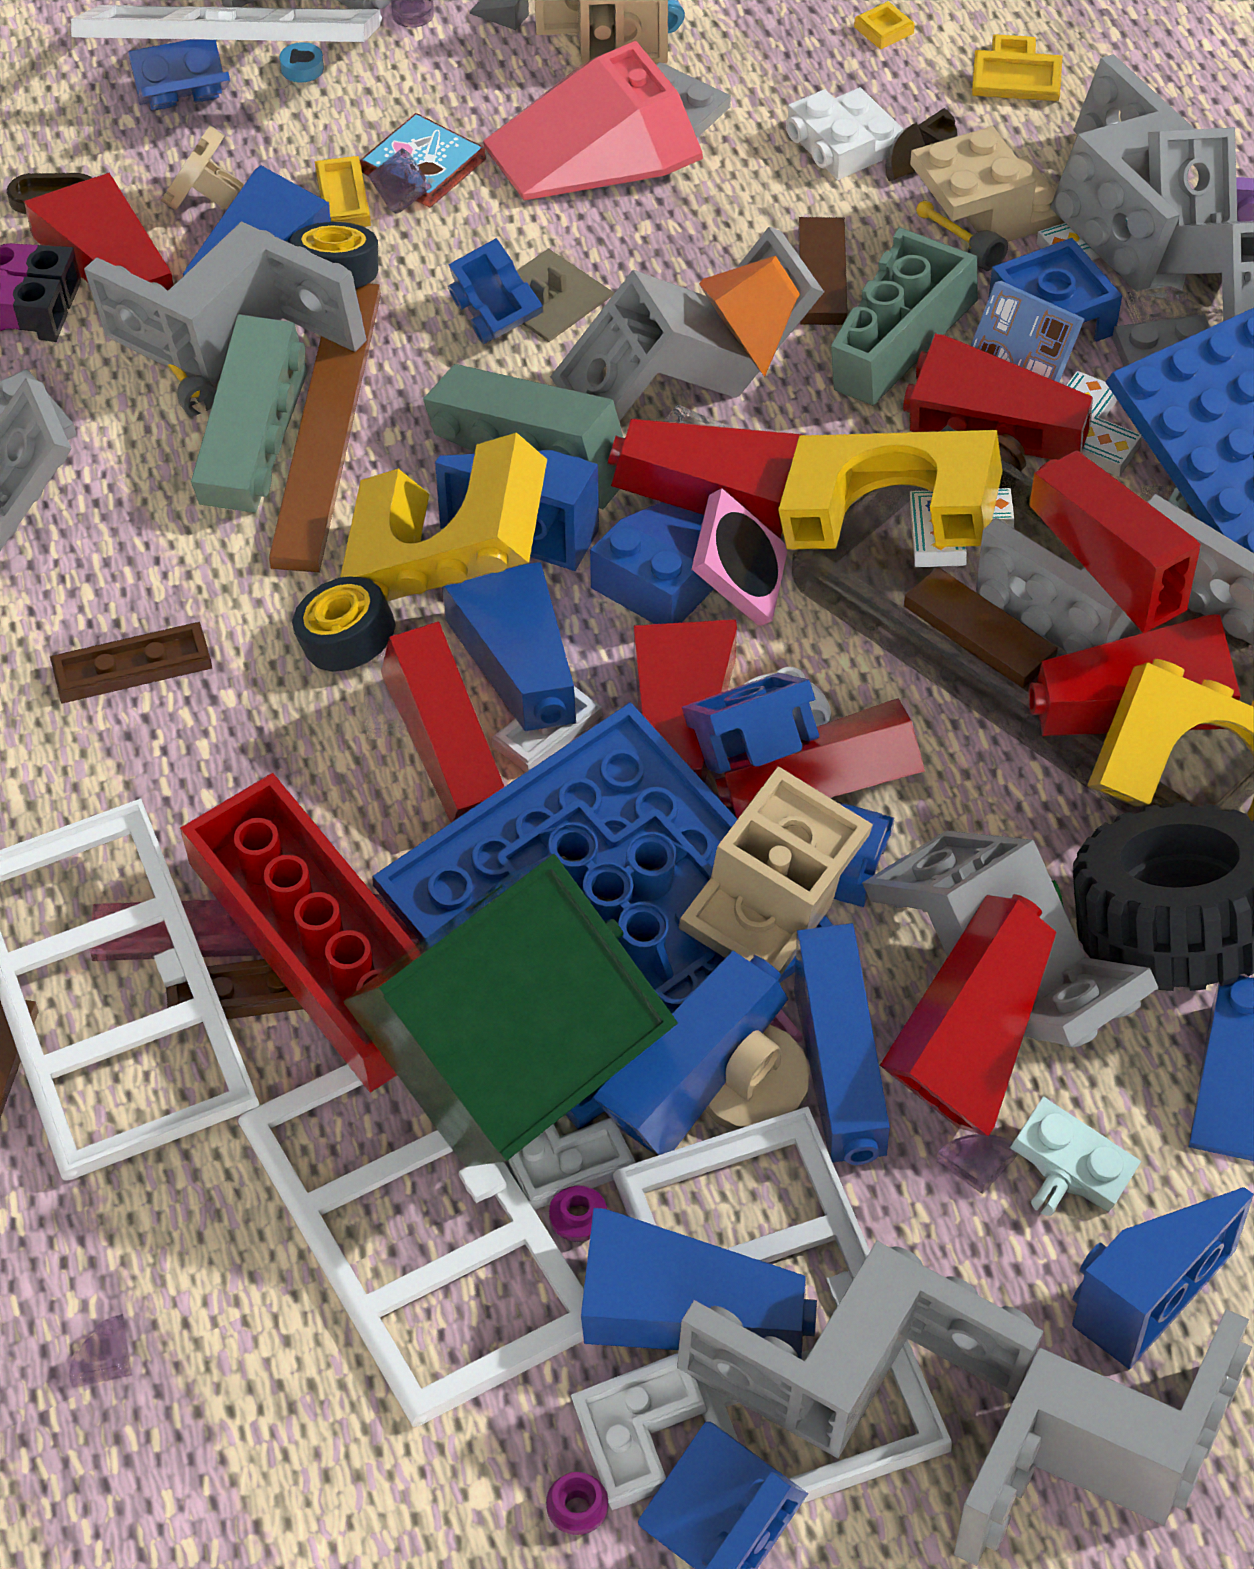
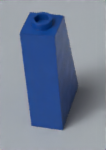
[183,165,331,276]
[442,562,576,731]
[794,923,890,1165]
[593,951,789,1156]
[581,1208,817,1359]

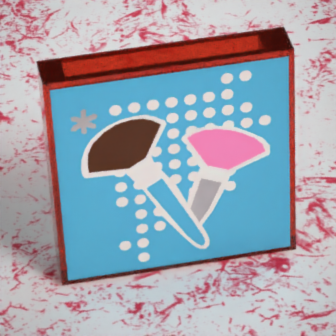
[360,113,486,208]

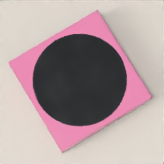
[692,488,788,626]

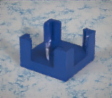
[988,238,1122,342]

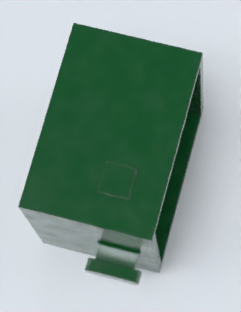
[343,853,678,1167]

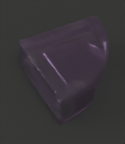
[936,1134,1018,1194]
[69,1314,133,1388]

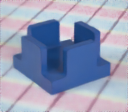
[681,673,819,774]

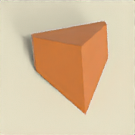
[699,255,800,377]

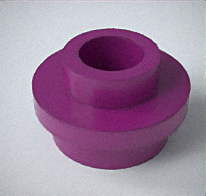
[549,1186,607,1242]
[546,1472,609,1535]

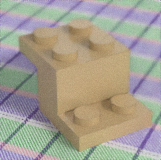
[535,0,668,65]
[910,126,1065,242]
[679,767,873,975]

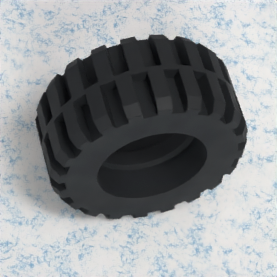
[1073,803,1254,991]

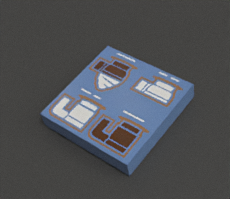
[971,281,1084,382]

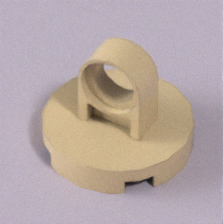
[161,125,244,211]
[705,1024,810,1131]

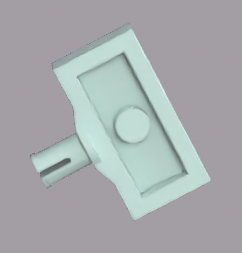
[1010,1096,1141,1216]

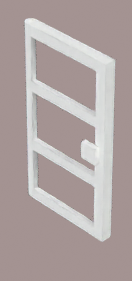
[71,5,382,42]
[0,798,260,1180]
[238,1064,584,1427]
[613,1106,952,1503]

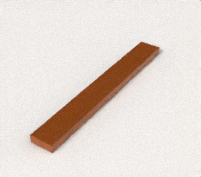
[269,283,381,573]

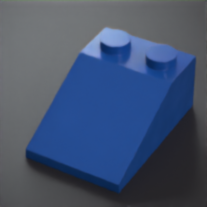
[435,450,599,571]
[590,502,714,624]
[1189,975,1254,1161]
[1072,1187,1254,1370]

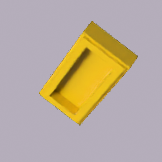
[971,50,1063,101]
[314,156,371,227]

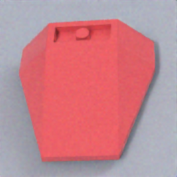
[483,41,703,201]

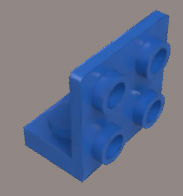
[128,39,230,111]
[638,1422,809,1569]

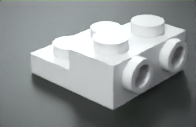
[786,87,903,180]

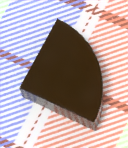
[918,108,958,146]
[885,122,926,182]

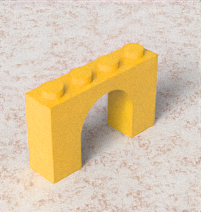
[779,430,1002,549]
[340,432,547,601]
[1087,659,1254,821]

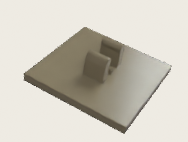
[517,248,614,342]

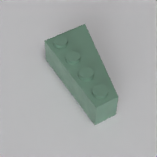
[831,227,978,406]
[191,314,308,513]
[423,364,624,510]

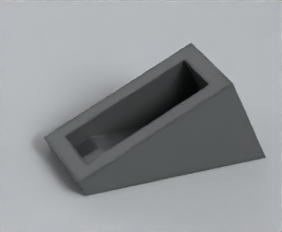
[470,0,529,30]

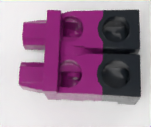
[0,243,81,342]

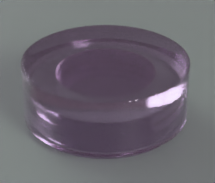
[391,0,434,27]

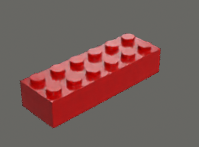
[180,773,416,1093]

